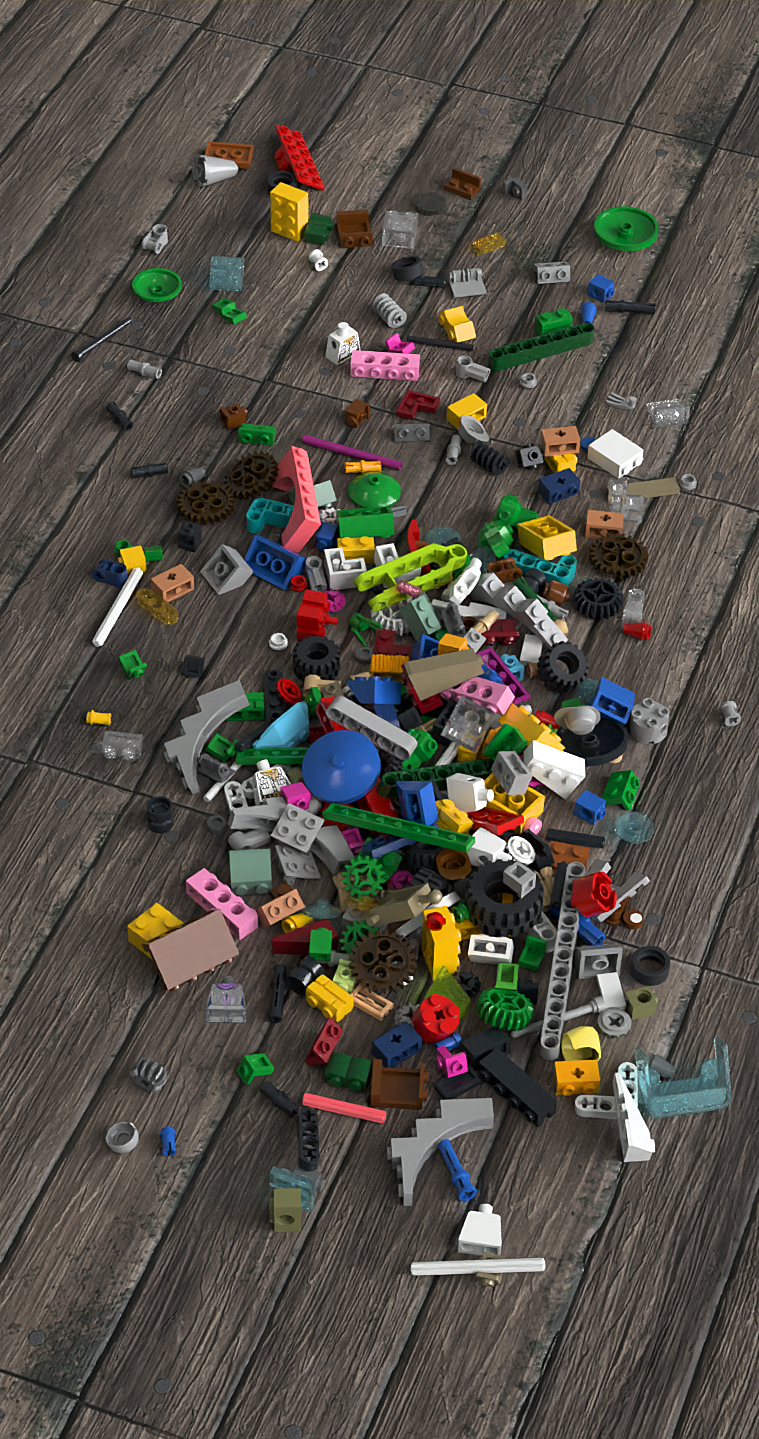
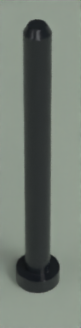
[71,317,132,362]

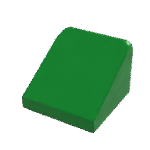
[143,546,163,561]

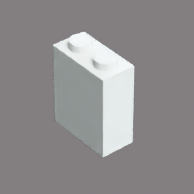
[588,429,643,479]

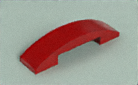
[407,519,431,577]

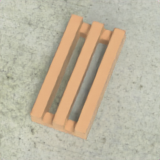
[350,984,394,1021]

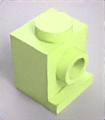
[333,959,357,994]

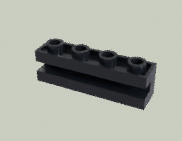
[478,1048,557,1128]

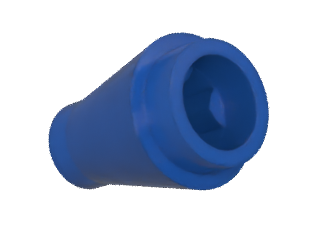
[580,302,597,324]

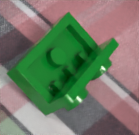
[482,724,528,761]
[602,770,640,811]

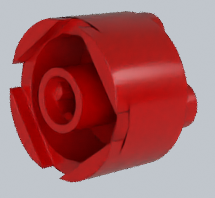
[570,872,617,918]
[411,994,460,1044]

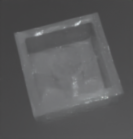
[382,210,418,249]
[441,696,495,752]

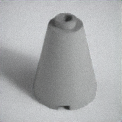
[192,155,238,187]

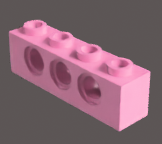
[351,350,420,381]
[440,677,515,715]
[186,868,258,941]

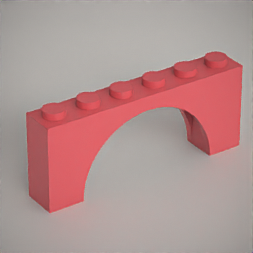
[272,446,321,553]

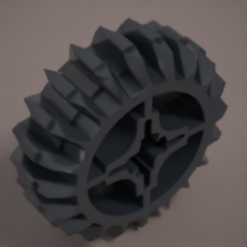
[573,577,623,620]

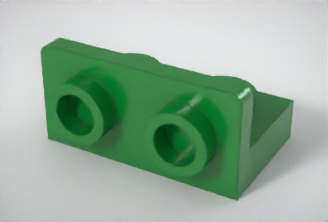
[238,423,276,446]

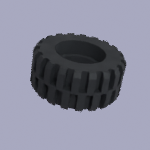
[465,859,544,937]

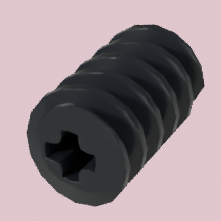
[470,441,510,476]

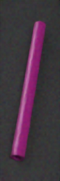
[302,435,403,470]

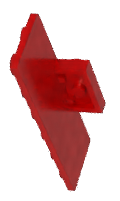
[274,124,325,191]

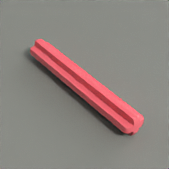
[302,1093,386,1123]

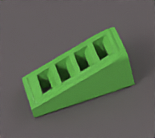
[495,962,519,990]

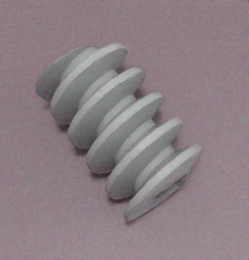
[373,293,407,328]

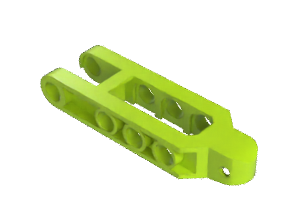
[354,543,467,612]

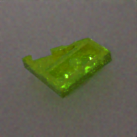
[425,966,472,1020]

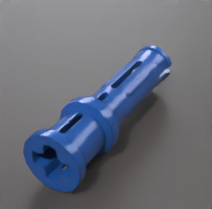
[437,1139,477,1201]

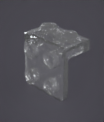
[97,731,144,761]

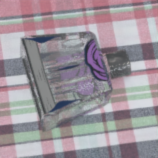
[206,976,246,1023]

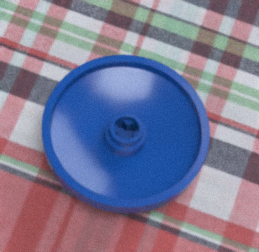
[302,730,381,804]

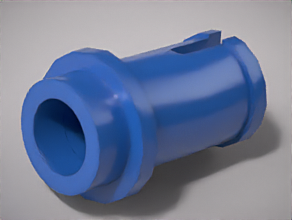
[434,1032,462,1051]
[159,1127,176,1156]

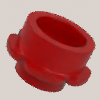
[290,575,308,592]
[426,912,446,931]

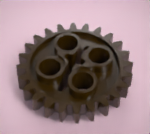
[223,451,279,500]
[177,480,235,526]
[589,533,648,580]
[349,929,416,995]

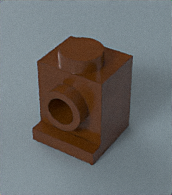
[345,399,370,428]
[220,403,248,430]

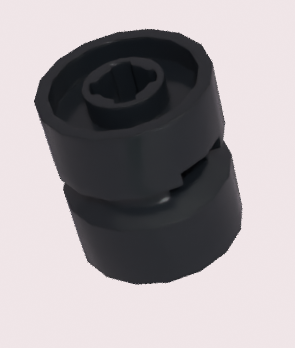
[523,568,547,595]
[147,796,174,834]
[285,956,324,995]

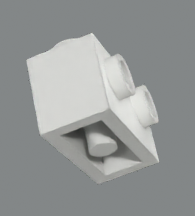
[468,934,514,965]

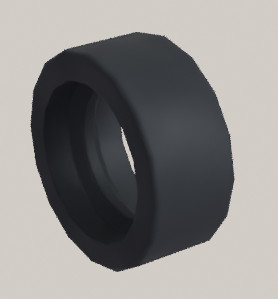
[267,170,297,194]
[391,256,424,281]
[630,946,671,986]

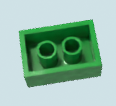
[336,506,394,538]

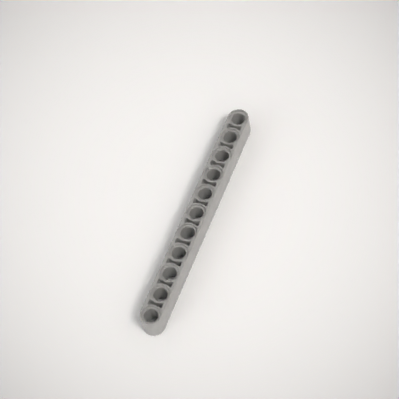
[540,862,585,1061]

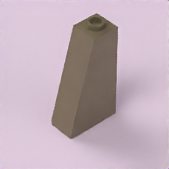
[404,648,484,701]

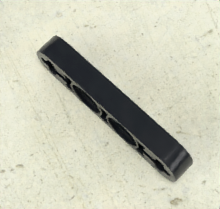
[297,1108,320,1171]

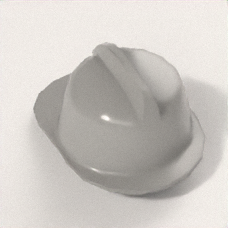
[458,415,489,444]
[554,706,600,735]

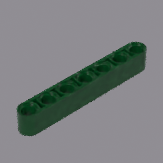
[488,323,595,371]
[376,758,494,798]

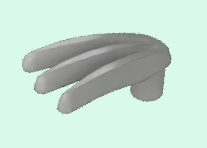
[606,392,637,410]

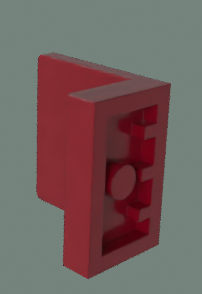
[481,619,519,646]
[400,664,443,714]

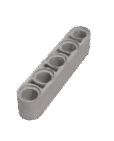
[326,696,418,760]

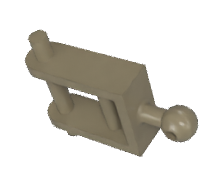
[367,883,443,926]

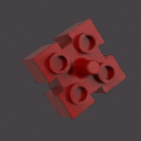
[297,589,338,642]

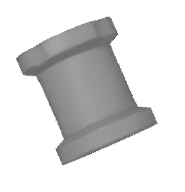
[720,701,741,726]

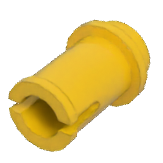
[87,710,111,726]

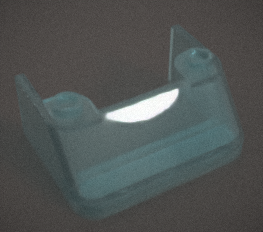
[635,1037,732,1118]

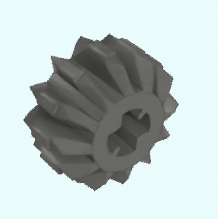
[130,1058,168,1092]

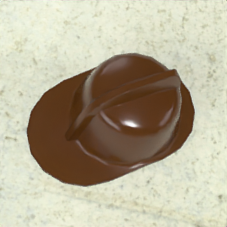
[436,848,471,882]

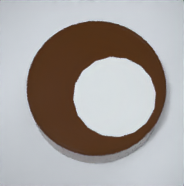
[623,909,644,929]

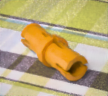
[344,460,381,474]

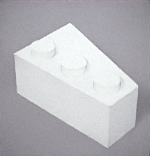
[524,740,585,800]

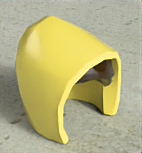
[561,1026,601,1061]

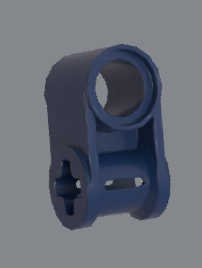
[92,558,128,587]

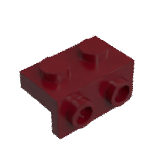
[304,1018,343,1067]

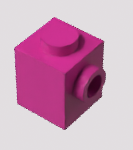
[280,782,312,810]

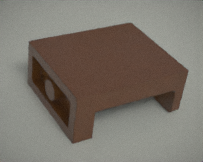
[336,210,373,248]
[371,1059,429,1110]

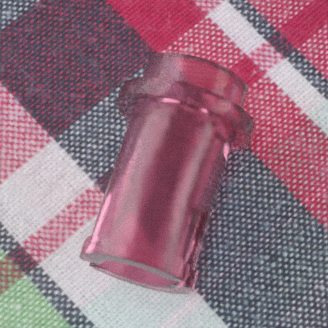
[396,580,421,599]

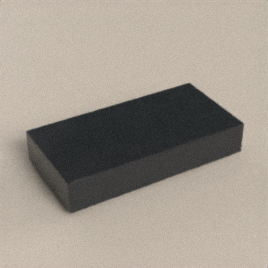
[434,1065,481,1100]

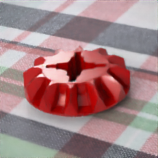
[275,678,302,706]

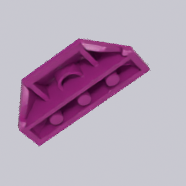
[475,647,530,705]

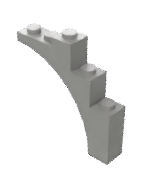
[469,573,568,648]
[164,680,250,795]
[228,797,354,876]
[387,1098,494,1206]

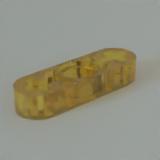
[136,588,178,625]

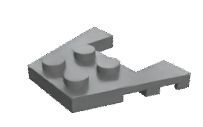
[588,859,650,922]

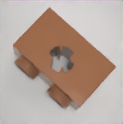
[540,426,580,456]
[585,510,624,539]
[151,564,194,604]
[254,889,305,927]

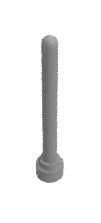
[511,996,607,1038]

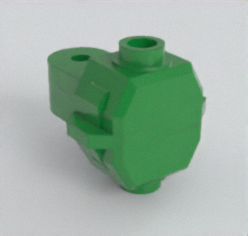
[493,494,540,527]
[476,520,514,559]
[400,729,438,771]

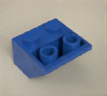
[347,677,401,704]
[588,677,635,726]
[396,781,438,826]

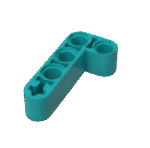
[246,498,319,534]
[503,549,577,588]

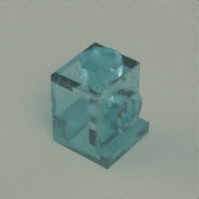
[578,679,598,706]

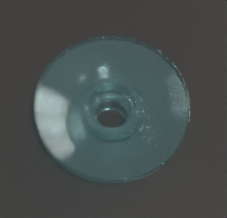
[425,526,461,545]
[470,546,496,574]
[615,812,655,843]
[301,899,342,919]

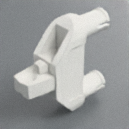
[441,558,482,606]

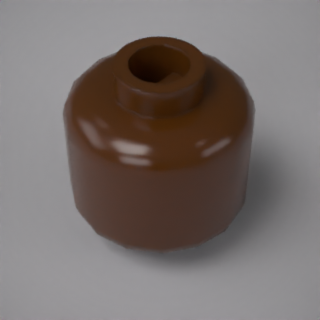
[541,580,570,606]

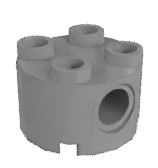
[629,698,669,744]

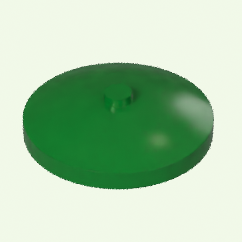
[594,206,659,251]

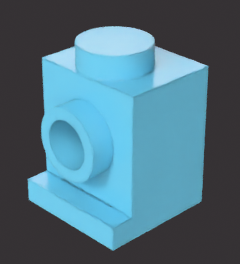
[500,654,524,681]

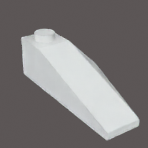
[613,1072,655,1162]

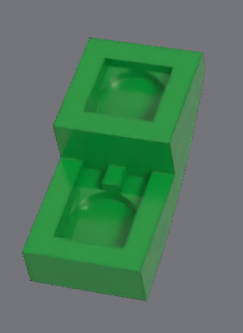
[212,298,247,325]

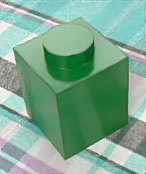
[309,928,332,962]

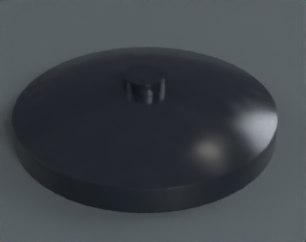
[556,718,629,767]

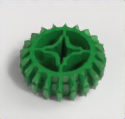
[477,987,533,1031]

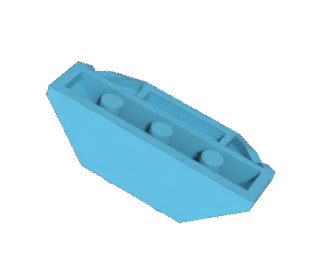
[253,701,309,749]

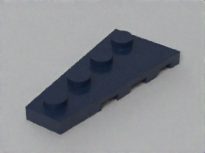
[361,823,439,859]

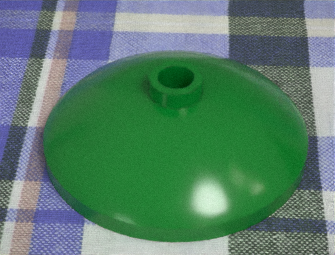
[132,268,182,303]
[348,471,401,508]

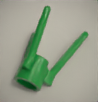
[349,613,383,647]

